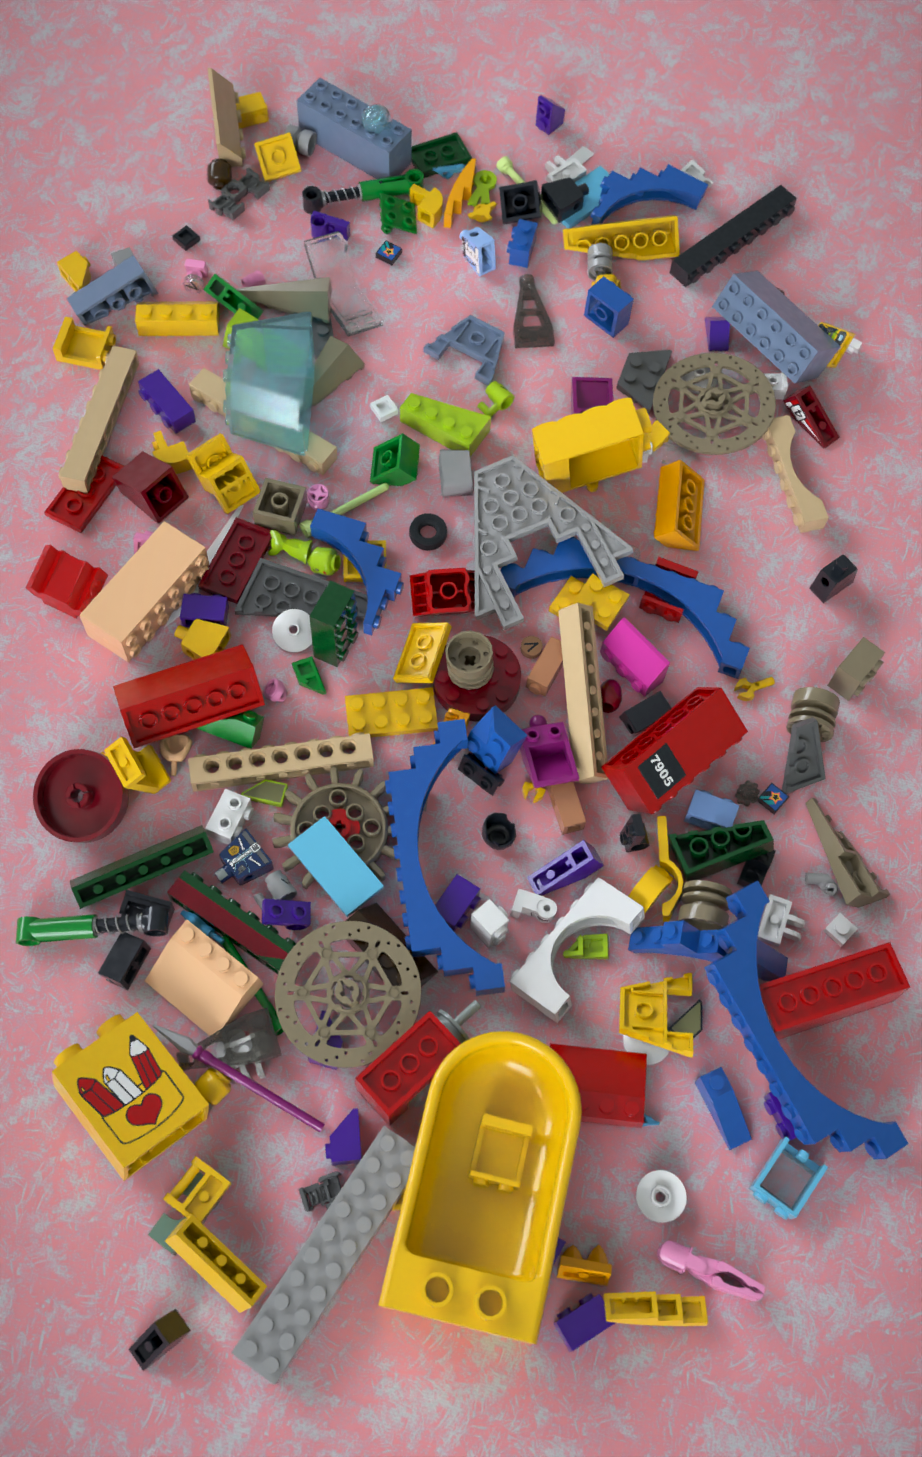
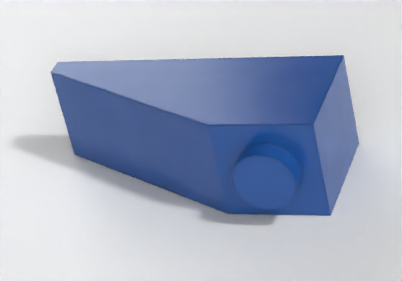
[695,1067,752,1151]

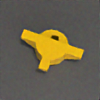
[467,201,497,222]

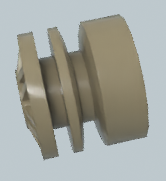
[445,631,494,690]
[786,687,840,742]
[678,880,733,931]

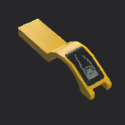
[657,816,684,923]

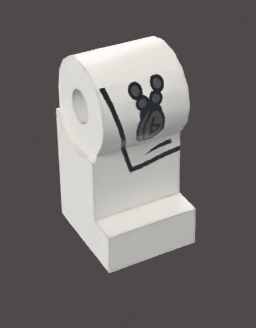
[510,889,557,923]

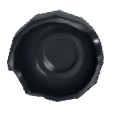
[481,812,516,850]

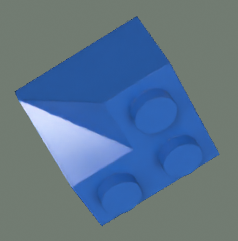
[584,276,634,338]
[467,705,528,774]

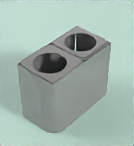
[439,450,473,496]

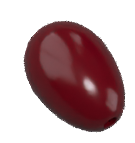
[600,679,622,713]

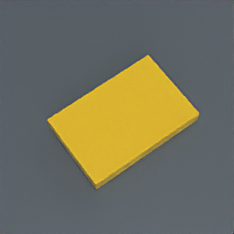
[393,622,452,683]

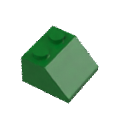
[370,433,420,486]

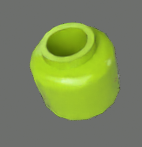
[307,547,341,576]

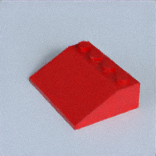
[550,1043,647,1128]

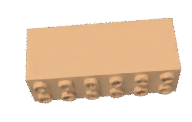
[80,521,209,663]

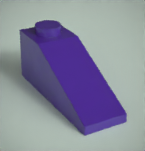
[527,840,604,896]

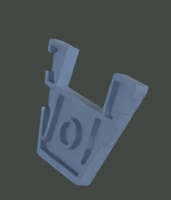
[423,315,505,385]

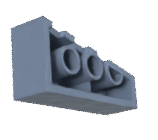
[66,255,159,326]

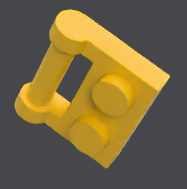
[163,1156,231,1223]

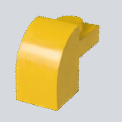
[410,184,443,228]
[152,430,193,474]
[628,865,674,914]

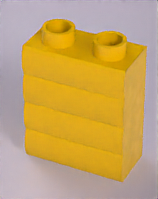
[532,398,652,493]

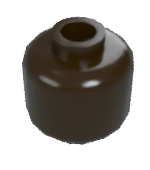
[207,158,232,190]

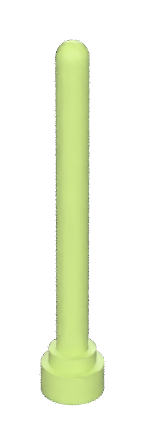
[496,156,558,224]
[299,483,389,538]

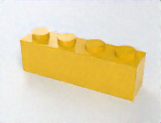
[165,1214,267,1313]

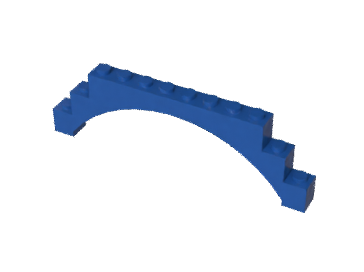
[500,537,750,679]
[385,719,505,996]
[704,881,909,1160]

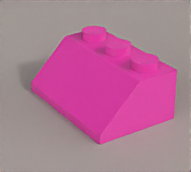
[600,617,670,697]

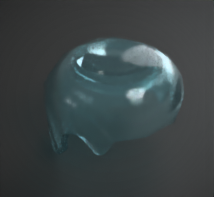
[361,104,393,134]

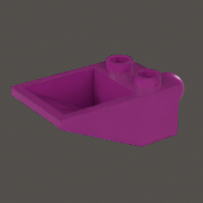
[571,377,614,414]
[520,715,579,788]

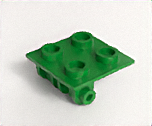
[380,193,417,234]

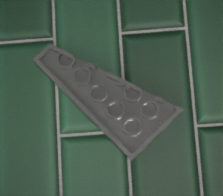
[234,558,368,621]

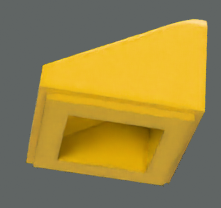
[648,420,670,452]

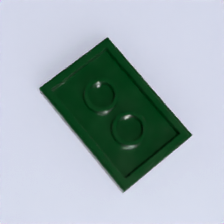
[411,132,472,178]

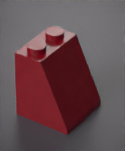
[112,451,189,524]

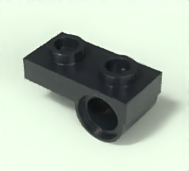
[620,814,650,853]

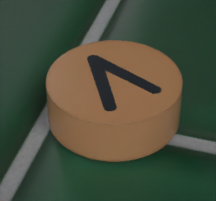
[520,636,543,659]

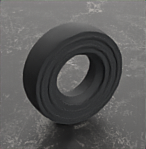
[409,513,447,551]

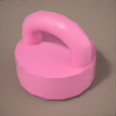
[264,678,287,702]

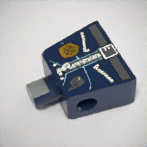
[214,829,274,885]

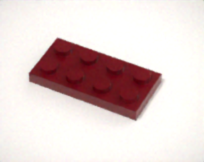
[198,517,272,604]

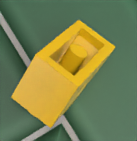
[57,250,91,292]

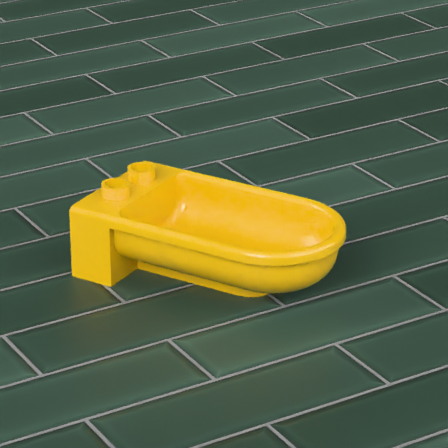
[378,1031,582,1345]

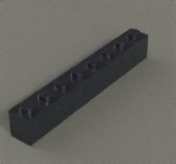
[670,185,797,287]

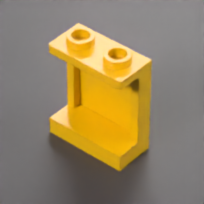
[53,316,116,370]
[104,737,171,794]
[468,1113,533,1193]

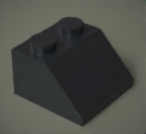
[499,180,542,225]

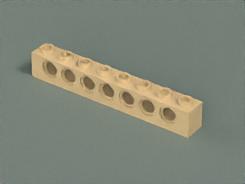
[188,733,374,792]

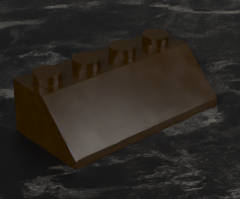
[346,902,438,995]

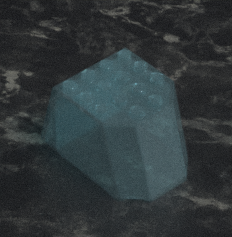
[223,312,316,456]

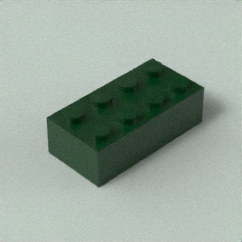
[309,580,359,667]

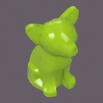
[268,530,313,565]

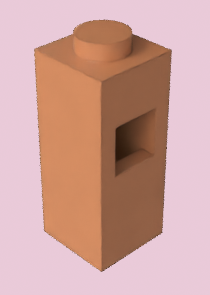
[526,636,563,696]
[546,782,586,835]

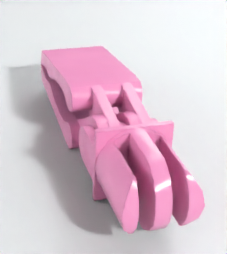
[657,1241,765,1301]

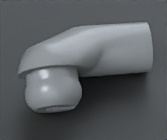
[805,873,838,895]

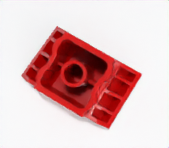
[25,544,108,619]
[409,567,475,616]

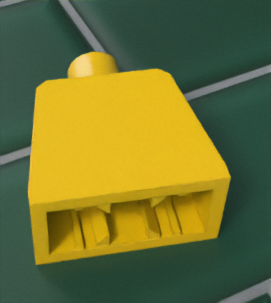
[174,619,231,660]

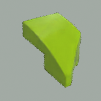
[563,934,609,959]

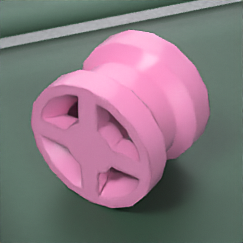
[308,484,329,511]

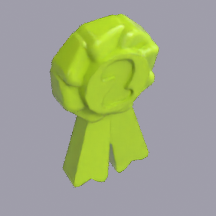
[468,170,497,207]

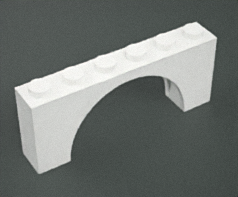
[510,877,645,1023]

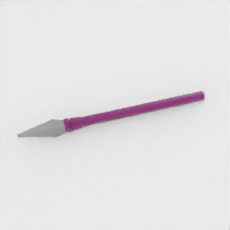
[153,1024,325,1133]

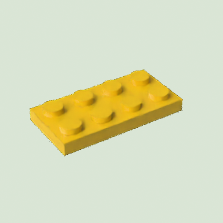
[345,687,438,738]

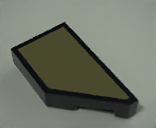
[668,999,703,1039]

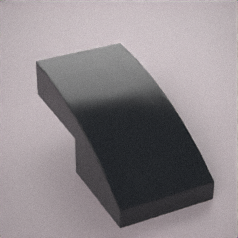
[737,850,776,887]

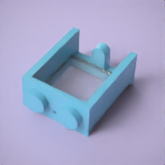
[749,1136,828,1220]

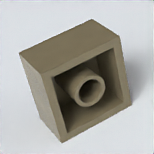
[253,477,307,536]
[827,637,885,701]

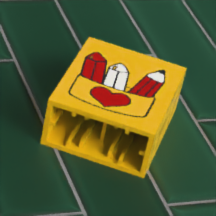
[52,1012,209,1181]

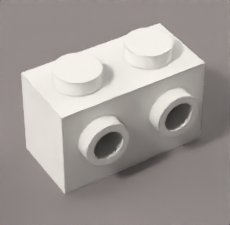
[205,789,254,845]
[470,899,509,948]

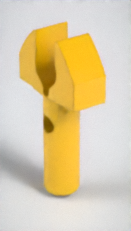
[734,677,775,701]
[522,781,546,803]

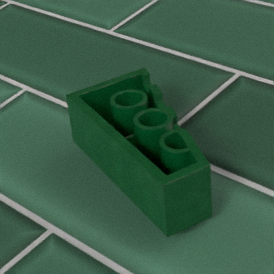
[668,820,774,882]

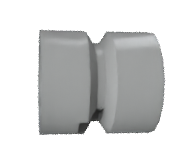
[284,124,317,157]
[587,243,613,281]

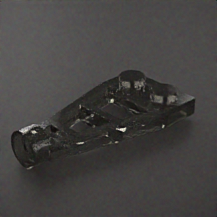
[513,274,555,348]
[176,1007,282,1071]

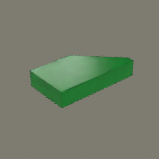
[291,656,326,695]

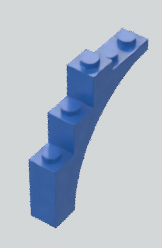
[590,164,708,225]
[310,509,404,636]
[628,920,788,981]

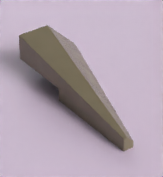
[236,277,332,323]
[284,336,365,420]
[805,798,890,908]

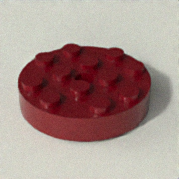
[433,635,521,721]
[33,749,129,843]

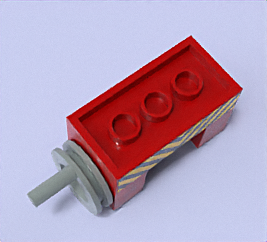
[355,1000,481,1126]

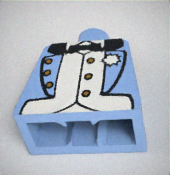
[459,227,496,277]

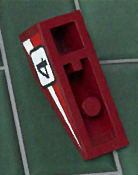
[783,385,840,449]

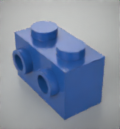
[507,219,538,268]

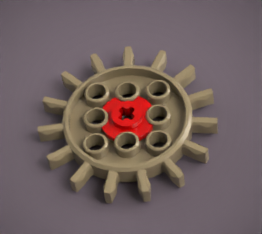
[272,766,400,897]

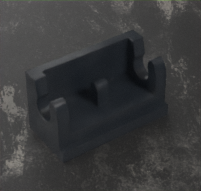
[619,691,671,734]
[119,890,175,927]
[98,931,151,991]

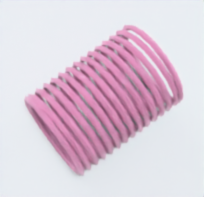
[241,270,265,287]

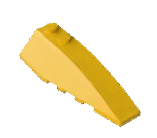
[563,215,680,260]

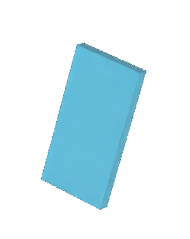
[561,166,609,228]
[288,816,384,917]

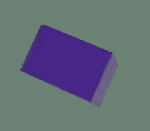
[705,317,730,351]

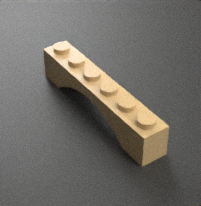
[762,415,829,533]

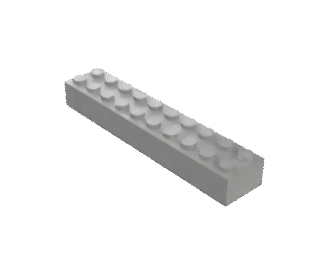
[231,1126,415,1385]

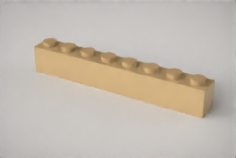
[59,346,139,493]
[189,368,337,475]
[558,603,608,784]

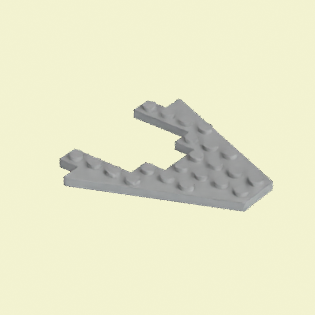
[474,455,633,630]

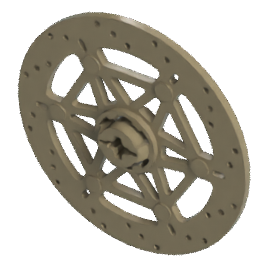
[653,353,776,455]
[275,921,421,1068]

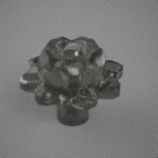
[735,780,760,807]

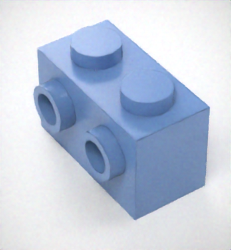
[684,790,739,830]

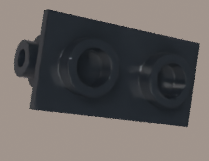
[458,753,505,796]

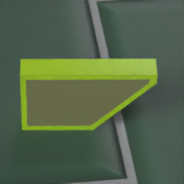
[241,779,288,807]

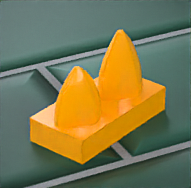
[557,1245,612,1286]

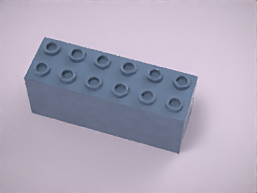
[297,78,412,179]
[712,271,841,384]

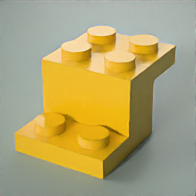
[186,433,261,514]
[549,574,630,631]

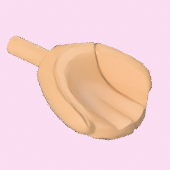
[159,734,192,776]

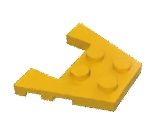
[619,973,693,1057]

